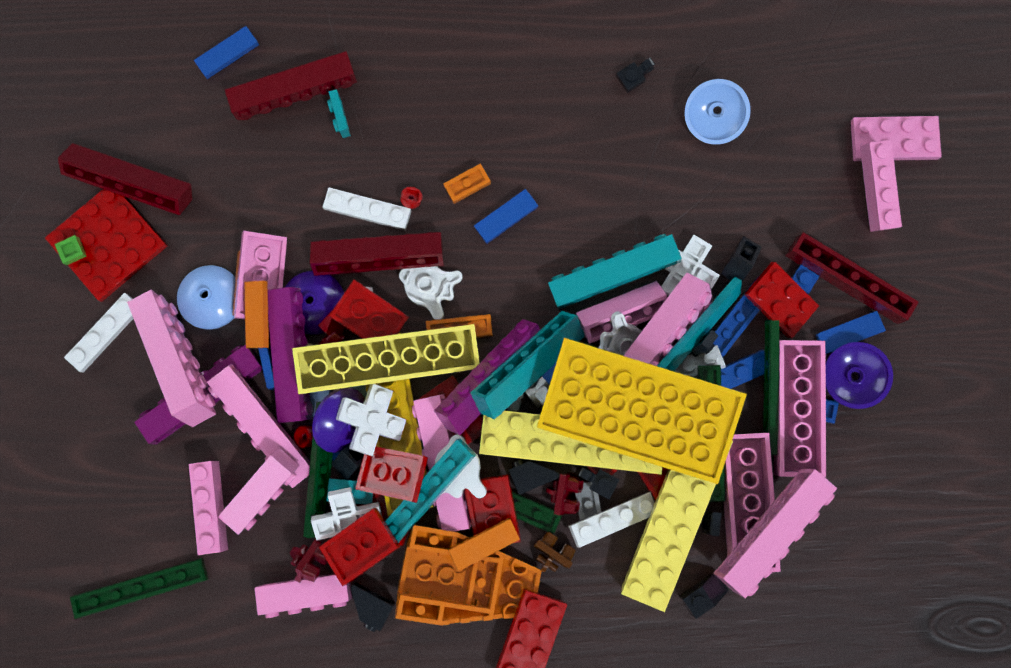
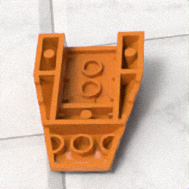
[395,525,542,625]

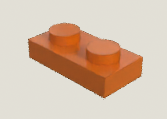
[443,163,491,204]

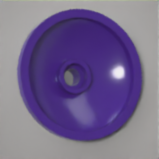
[285,271,344,335]
[825,342,893,409]
[312,387,365,453]

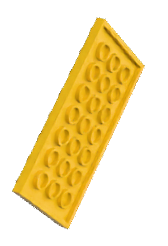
[537,338,747,484]

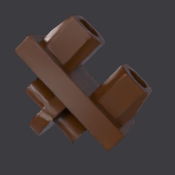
[534,532,576,572]

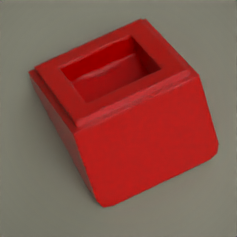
[318,311,345,335]

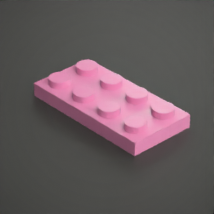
[851,116,942,161]
[234,231,287,322]

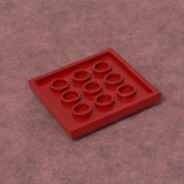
[45,189,168,302]

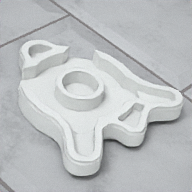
[399,266,463,320]
[598,311,642,356]
[435,435,487,498]

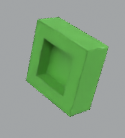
[55,235,87,265]

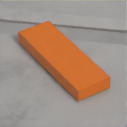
[244,281,269,348]
[426,314,493,338]
[448,518,520,571]

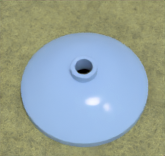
[685,79,750,144]
[177,265,235,330]

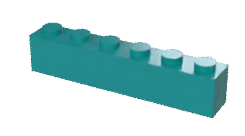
[548,234,682,309]
[470,311,585,420]

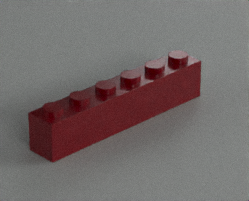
[225,51,357,120]
[58,143,192,215]
[310,232,444,276]
[785,232,919,324]

